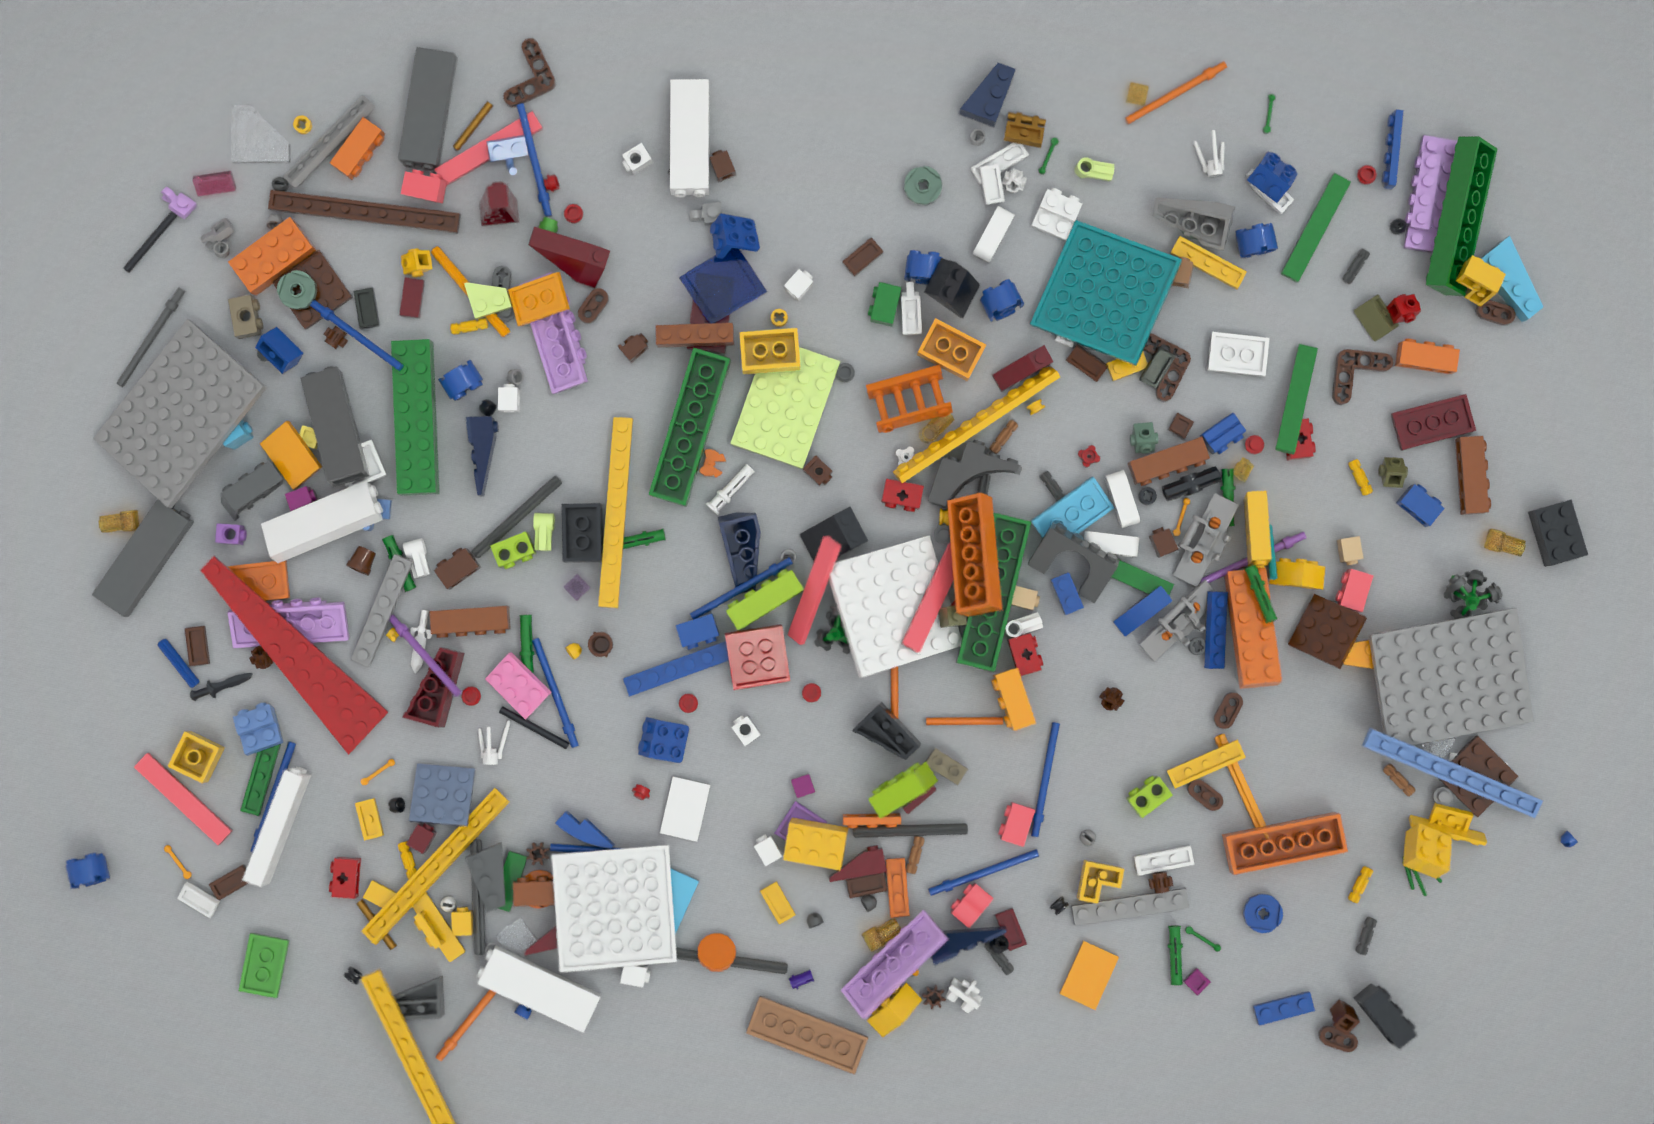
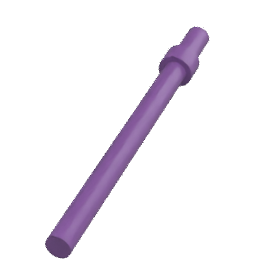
[1200,532,1307,584]
[389,615,462,697]

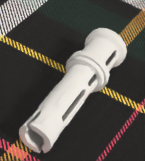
[705,464,755,516]

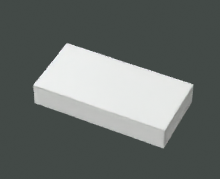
[979,163,1005,205]
[177,881,220,918]

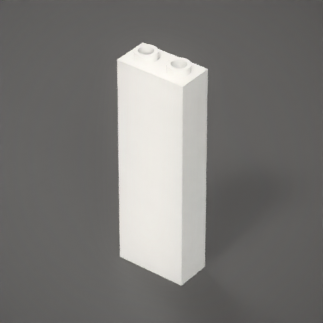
[670,79,710,197]
[261,480,383,563]
[243,766,311,887]
[477,946,601,1033]

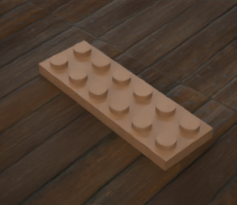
[746,996,868,1075]

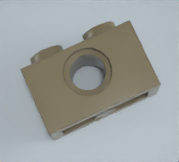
[228,295,263,339]
[925,747,968,785]

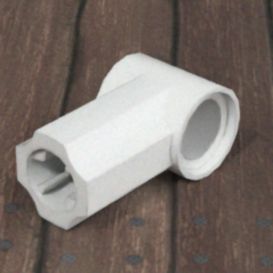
[403,538,431,578]
[1004,612,1043,638]

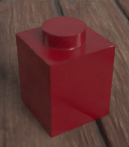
[406,823,437,854]

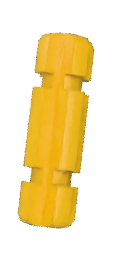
[450,318,488,335]
[1348,459,1373,496]
[398,841,417,879]
[1348,866,1373,903]

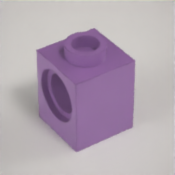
[215,523,247,545]

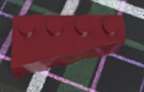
[479,182,519,226]
[402,647,465,727]

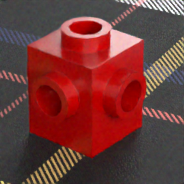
[1387,294,1421,324]

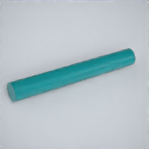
[1268,525,1278,580]

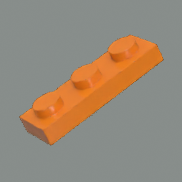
[843,813,901,828]

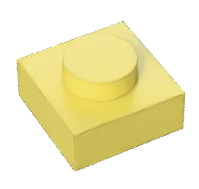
[299,425,318,449]

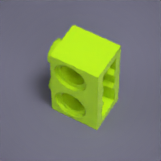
[490,531,537,570]
[1126,775,1173,818]

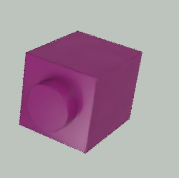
[285,486,318,511]

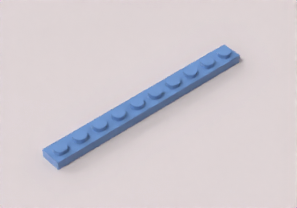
[1362,728,1543,818]

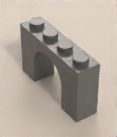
[1028,522,1120,604]

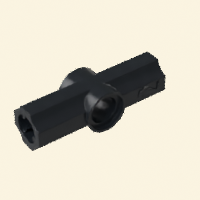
[1162,466,1222,502]

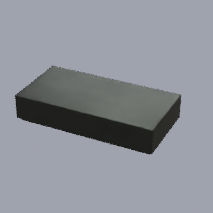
[353,288,380,329]
[1139,346,1176,389]

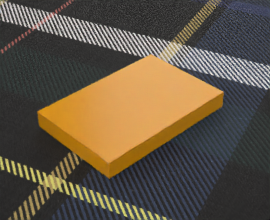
[508,272,570,326]
[260,421,322,490]
[1060,940,1119,1010]

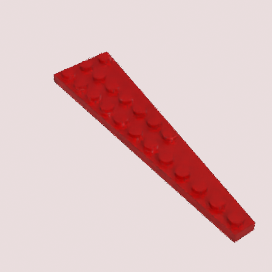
[200,556,389,755]

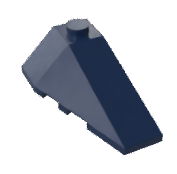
[466,416,499,497]
[718,512,761,593]
[931,926,1007,966]

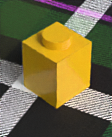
[451,907,473,936]

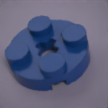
[1243,894,1283,933]

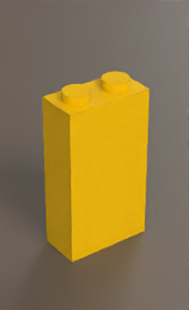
[1243,491,1271,569]

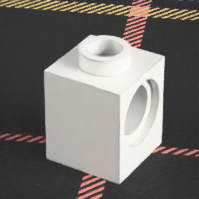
[622,143,653,175]
[784,269,813,301]
[498,384,520,413]
[732,715,761,746]
[754,834,783,866]
[620,965,651,987]

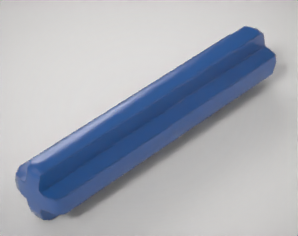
[157,639,199,688]

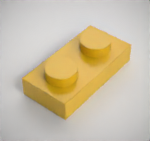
[1106,352,1148,381]
[355,798,384,841]

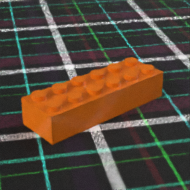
[947,493,1002,617]
[1224,568,1282,689]
[1222,812,1348,875]

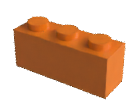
[330,117,385,180]
[1395,339,1460,375]

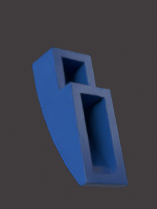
[1113,586,1173,637]
[555,811,615,849]

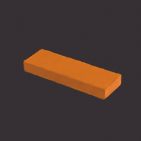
[885,857,910,918]

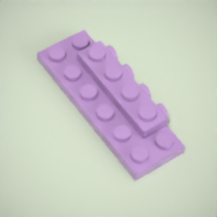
[1404,135,1457,253]
[518,272,588,394]
[227,597,350,648]
[841,910,948,1019]

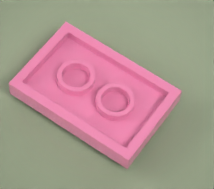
[485,652,552,720]

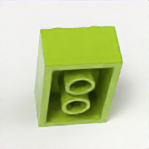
[868,762,938,819]

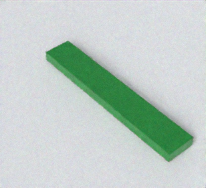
[1281,173,1351,283]
[1275,344,1318,455]

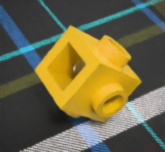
[401,248,433,277]

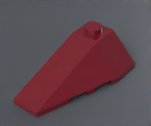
[528,226,610,289]

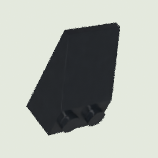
[924,258,980,318]
[799,507,868,561]

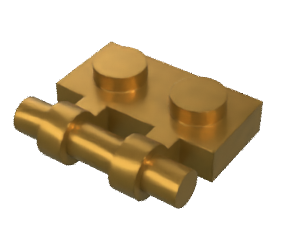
[1003,112,1046,148]

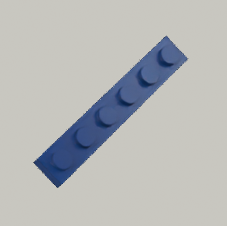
[623,641,729,697]

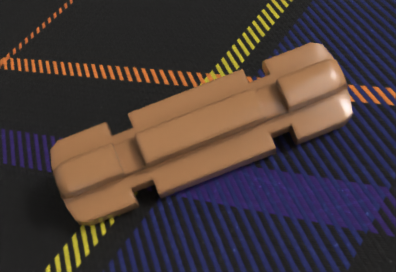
[989,420,1018,454]
[1383,764,1416,796]
[906,836,925,874]

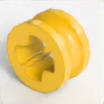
[293,115,312,134]
[771,309,788,327]
[1026,399,1045,415]
[939,508,949,526]

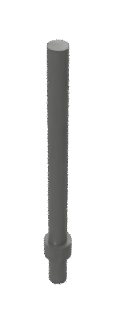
[116,288,185,387]

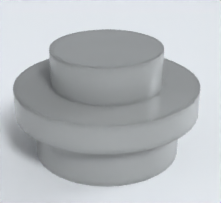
[1433,787,1453,806]

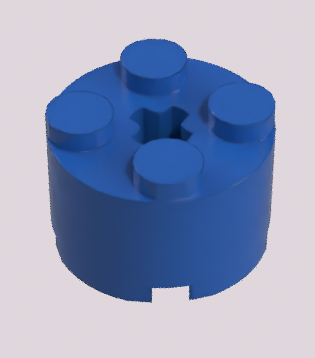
[1235,223,1278,258]
[904,250,943,285]
[980,279,1024,321]
[438,360,483,401]
[66,853,110,889]

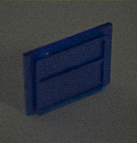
[679,248,767,323]

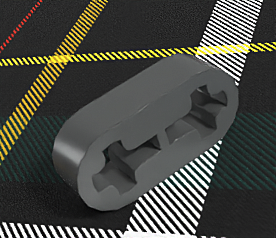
[492,266,512,294]

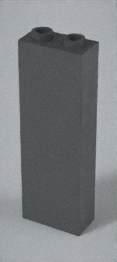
[398,47,457,171]
[300,366,369,487]
[92,499,194,617]

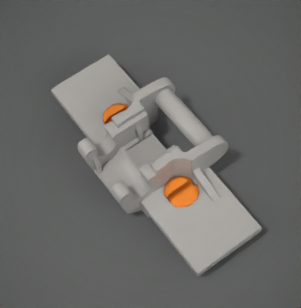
[1173,493,1239,587]
[1139,580,1215,662]

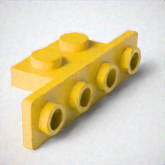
[1409,803,1487,846]
[412,892,465,962]

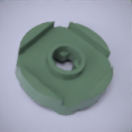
[904,166,942,206]
[277,270,317,310]

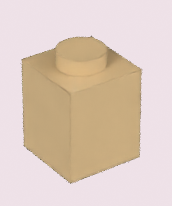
[1337,536,1364,565]
[1011,586,1040,610]

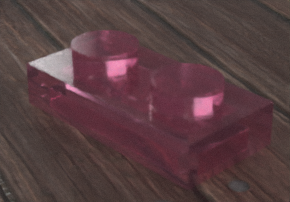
[192,171,236,196]

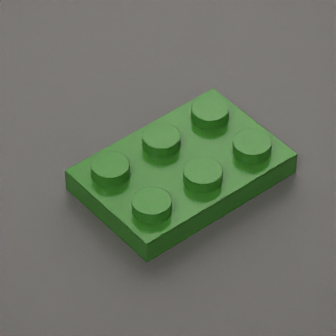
[239,933,290,998]

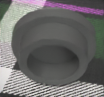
[497,307,515,322]
[836,363,855,382]
[934,525,950,544]

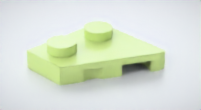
[464,282,512,319]

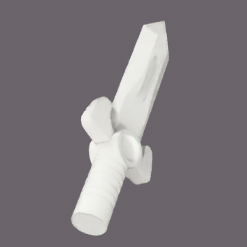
[410,610,433,673]

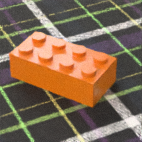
[228,217,317,296]

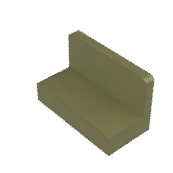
[1354,294,1400,341]

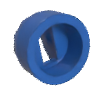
[1561,830,1578,847]
[515,1004,532,1020]

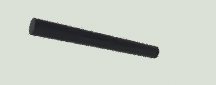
[123,211,178,273]
[499,706,570,749]

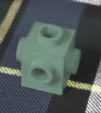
[1130,422,1159,454]

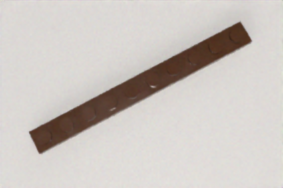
[268,190,461,233]

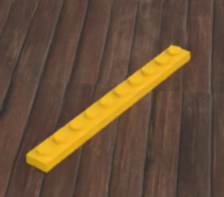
[893,366,1060,483]
[598,417,633,608]
[361,788,510,945]
[361,969,456,1124]

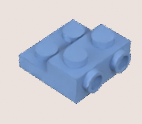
[233,703,284,756]

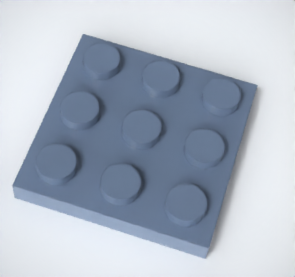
[409,763,476,827]

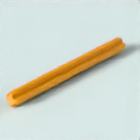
[431,246,510,337]
[1214,734,1269,839]

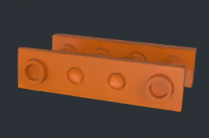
[866,364,953,433]

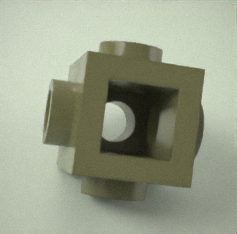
[1378,457,1408,488]

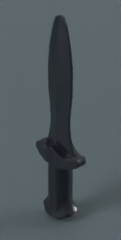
[190,673,253,701]

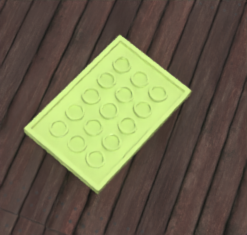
[730,347,840,469]

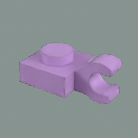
[161,187,197,220]

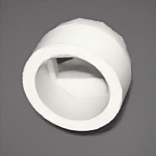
[440,896,457,912]

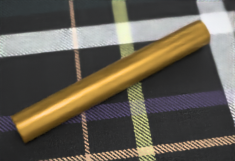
[453,102,493,151]
[356,900,397,950]

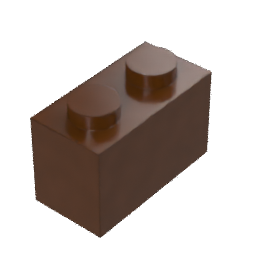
[434,548,481,590]

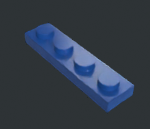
[1382,109,1404,189]
[1204,591,1228,669]

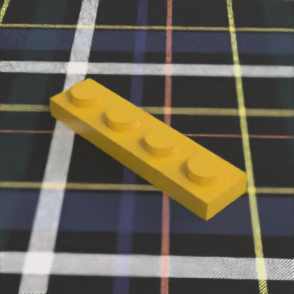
[1170,236,1247,290]
[1167,739,1246,788]

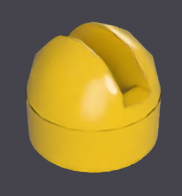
[565,643,582,660]

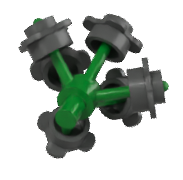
[1444,570,1502,619]
[814,604,851,654]

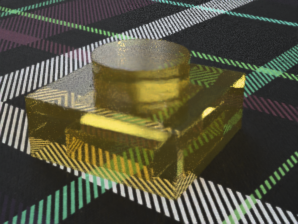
[1126,82,1149,106]
[1233,457,1254,482]

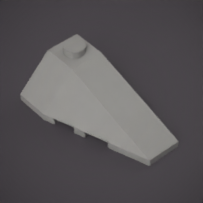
[1153,198,1235,250]

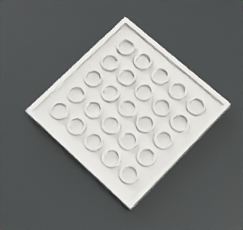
[829,535,962,678]
[552,845,677,972]

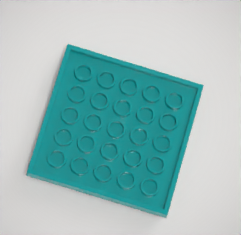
[1030,220,1182,366]

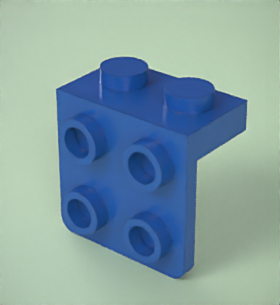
[1247,151,1298,203]
[710,213,760,259]
[638,717,689,763]

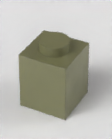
[938,606,967,628]

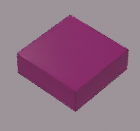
[791,774,815,798]
[1183,968,1211,996]

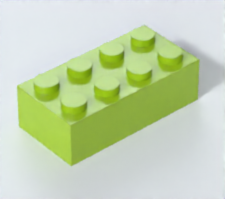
[726,569,804,631]

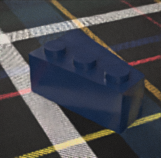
[959,63,1016,127]

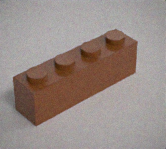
[656,323,734,348]
[1455,436,1491,515]
[1127,437,1210,486]
[430,606,511,638]
[513,876,555,906]

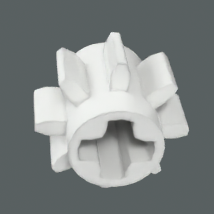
[1002,168,1027,193]

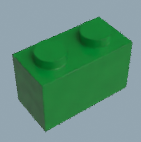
[868,282,902,327]

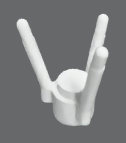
[1193,130,1225,177]
[478,720,510,765]

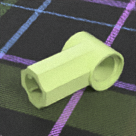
[1075,157,1115,181]
[533,513,555,551]

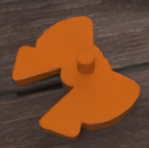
[699,449,726,477]

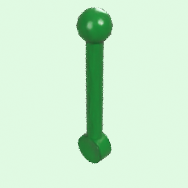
[1263,94,1276,134]
[1039,137,1059,174]
[1185,926,1221,952]

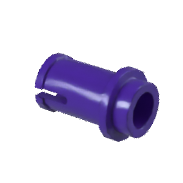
[789,969,814,989]

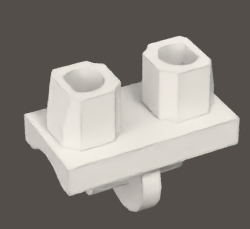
[946,977,983,1013]

